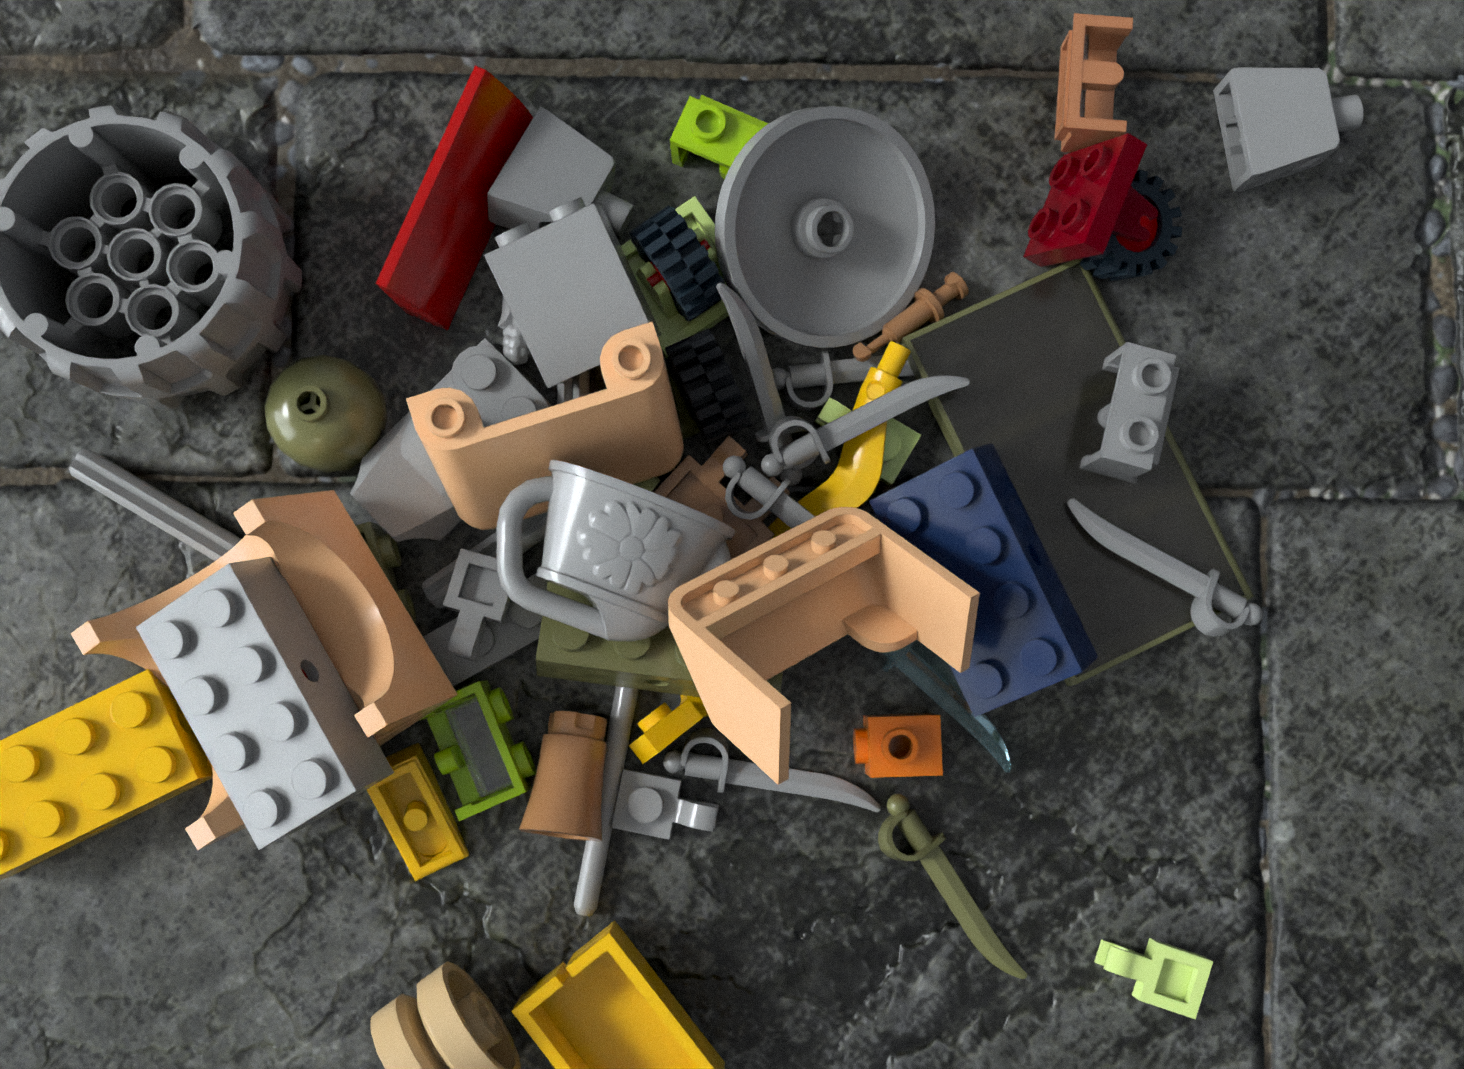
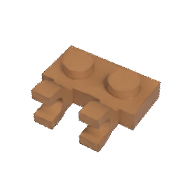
[654,436,790,559]

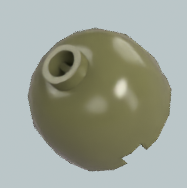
[264,355,387,473]

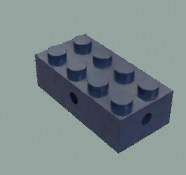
[869,443,1098,717]

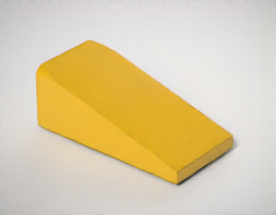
[367,743,469,881]

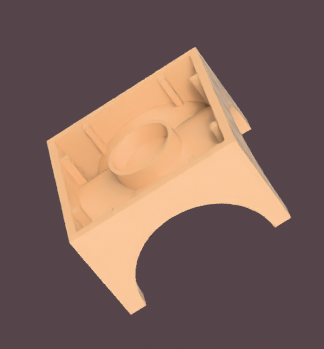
[71,490,458,850]

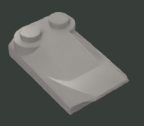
[350,338,552,542]

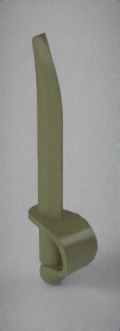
[878,794,1027,979]

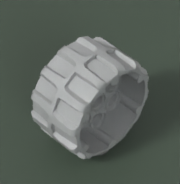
[0,104,302,410]

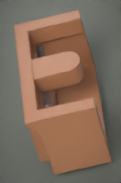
[1055,13,1133,153]

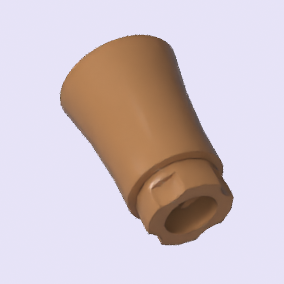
[519,711,607,842]

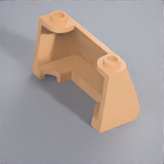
[406,321,684,530]

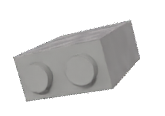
[484,197,661,388]

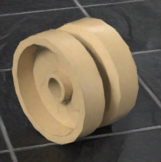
[371,961,521,1069]

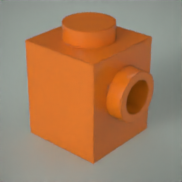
[853,713,943,778]

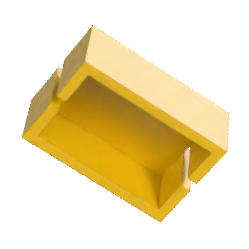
[511,920,725,1069]

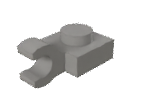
[443,549,511,661]
[611,768,719,840]

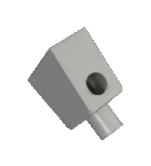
[1213,67,1363,193]
[487,107,635,237]

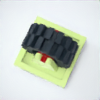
[621,196,729,358]

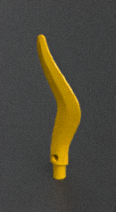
[768,341,911,539]

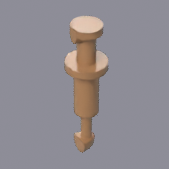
[853,272,969,362]

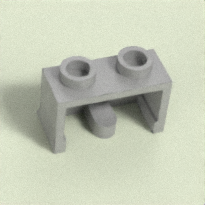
[1080,342,1180,483]

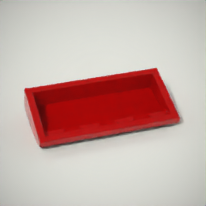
[375,66,534,331]

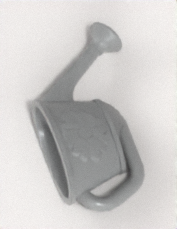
[496,459,736,641]

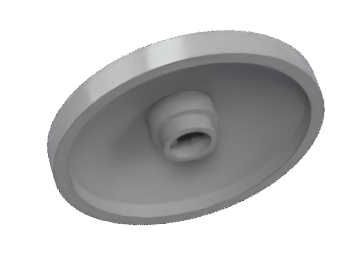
[715,106,935,348]

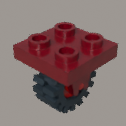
[1023,133,1182,281]

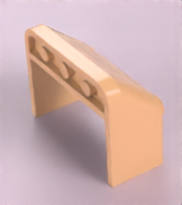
[668,507,980,785]

